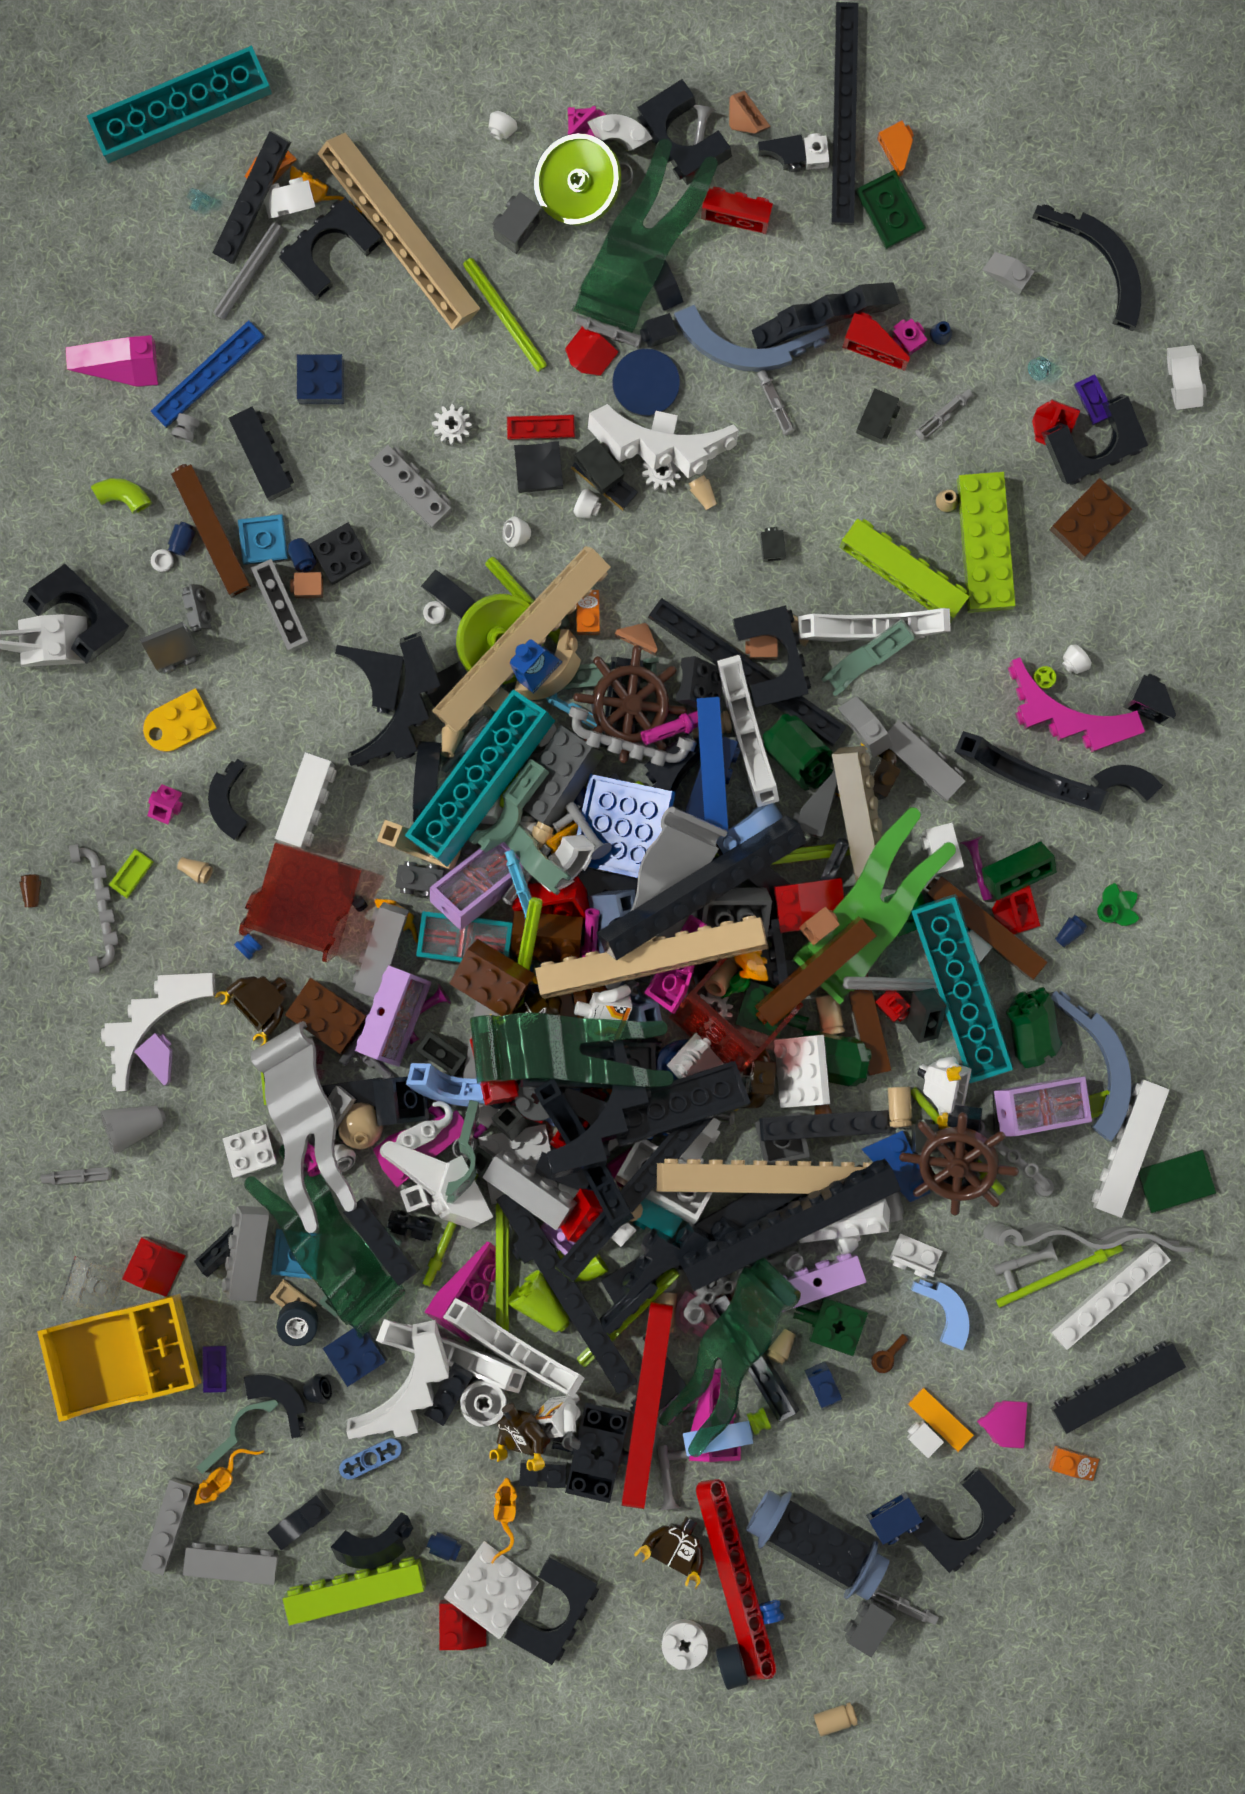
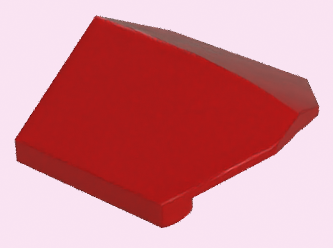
[565,326,619,376]
[1032,399,1080,445]
[992,886,1040,934]

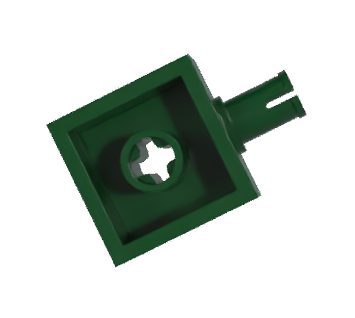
[735,981,809,1039]
[793,1297,868,1356]

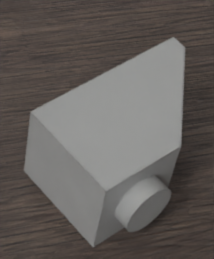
[982,252,1035,295]

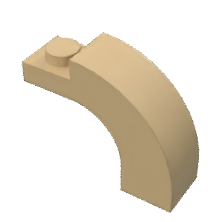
[515,629,581,700]
[377,820,461,870]

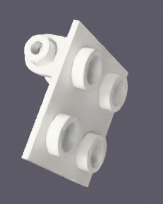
[667,1033,724,1079]
[223,1124,278,1179]

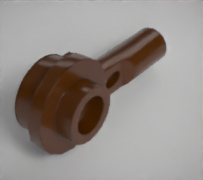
[871,1334,909,1373]

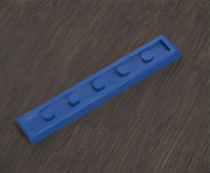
[151,320,265,428]
[696,697,729,834]

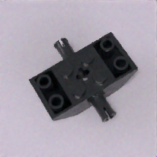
[552,1402,630,1503]

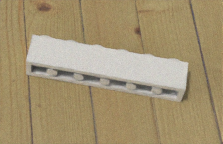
[1091,1080,1169,1218]
[1049,1242,1171,1350]

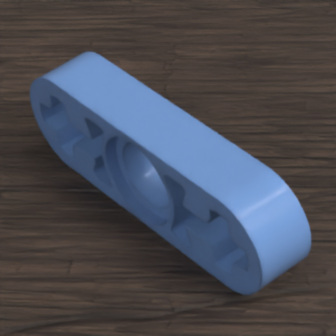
[339,1438,402,1479]

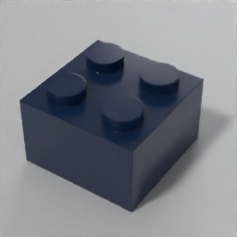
[297,354,344,404]
[322,1322,388,1387]
[866,1492,923,1545]

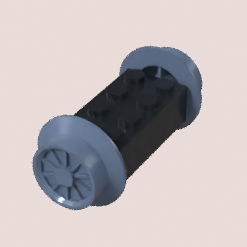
[746,1490,889,1600]

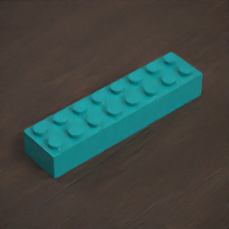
[86,45,272,164]
[405,689,555,867]
[911,894,1014,1084]

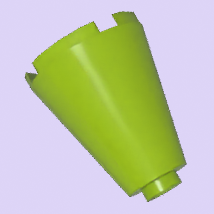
[507,1270,570,1332]

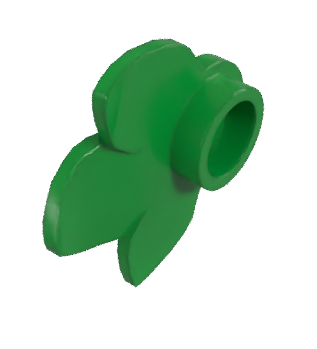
[1097,883,1139,926]
[720,967,751,998]

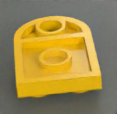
[143,688,217,752]

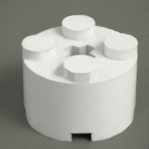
[460,1379,507,1427]
[662,1619,708,1670]

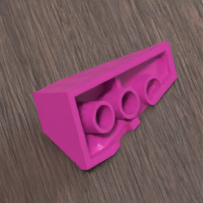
[65,335,158,387]
[645,915,707,1014]
[373,1110,465,1187]
[425,1241,496,1342]
[689,1368,741,1462]

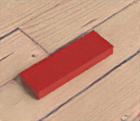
[507,415,575,440]

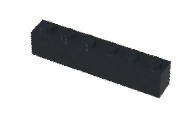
[1051,1340,1186,1434]

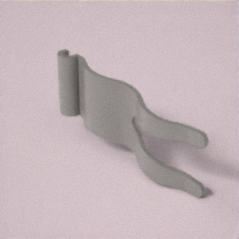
[605,807,727,1001]
[251,1021,357,1233]
[983,1221,1195,1252]

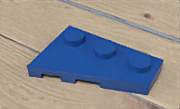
[861,1130,931,1202]

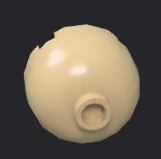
[338,1103,383,1149]

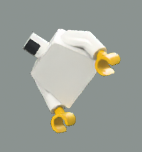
[917,1057,972,1129]

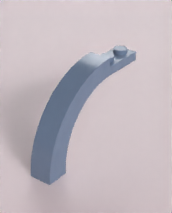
[674,305,830,372]
[1050,991,1131,1141]

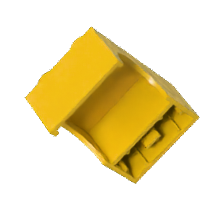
[37,1294,202,1422]

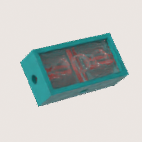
[416,911,513,963]

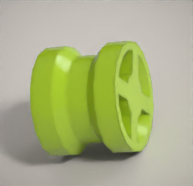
[1032,666,1056,690]
[746,1407,771,1435]

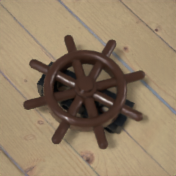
[573,645,687,763]
[899,1105,1019,1216]

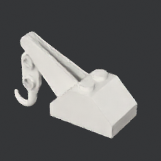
[0,614,90,667]
[380,1101,493,1229]

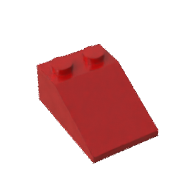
[842,312,910,371]
[774,878,844,933]

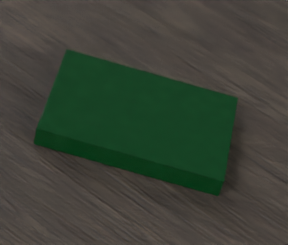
[855,169,926,249]
[1138,1149,1216,1213]

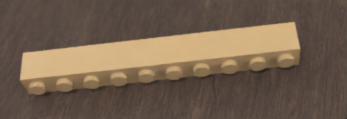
[318,133,480,330]
[432,546,610,733]
[535,916,768,999]
[657,1159,871,1194]

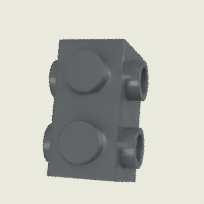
[395,861,445,897]

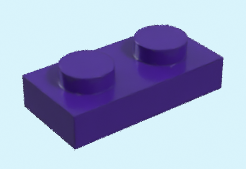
[1074,374,1108,425]
[203,1346,227,1393]

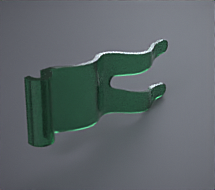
[572,139,718,333]
[470,1013,674,1087]
[244,1144,406,1339]
[659,1257,801,1457]

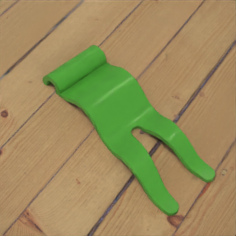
[793,807,956,1004]

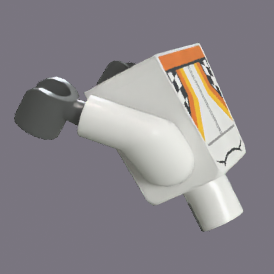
[574,979,640,1042]
[532,1393,581,1454]

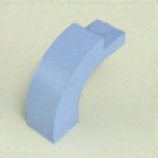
[716,803,783,854]
[406,1063,485,1107]
[910,1279,969,1350]
[683,1421,753,1456]

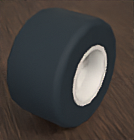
[276,1301,318,1346]
[716,1644,748,1690]

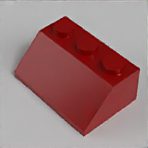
[701,187,773,234]
[512,876,590,927]

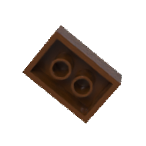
[1049,478,1132,561]
[511,911,583,963]
[449,938,536,1020]
[285,978,367,1055]

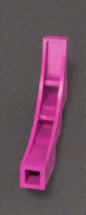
[1008,657,1145,753]

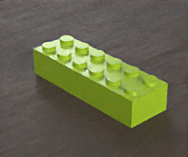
[957,472,1015,613]
[839,518,969,623]
[282,1556,426,1626]

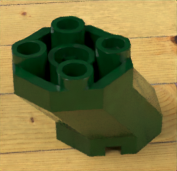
[762,714,833,791]
[1006,987,1063,1069]
[796,1030,871,1087]

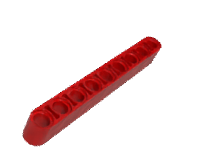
[621,1302,673,1509]
[696,1479,776,1680]

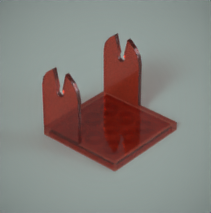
[239,842,363,963]
[669,957,803,1074]

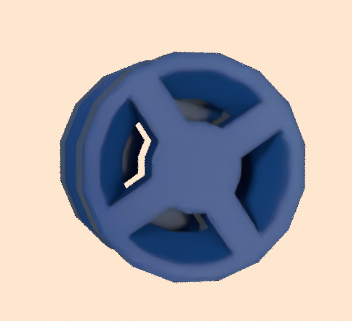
[234,932,263,960]
[759,1600,784,1624]

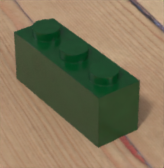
[982,841,1057,900]

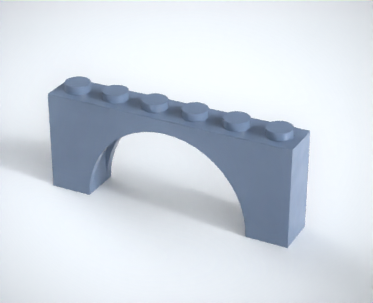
[587,890,663,1029]

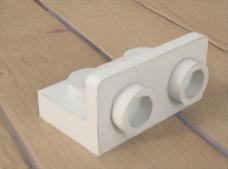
[889,1233,942,1279]

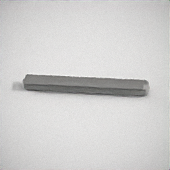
[214,222,283,320]
[843,977,938,991]

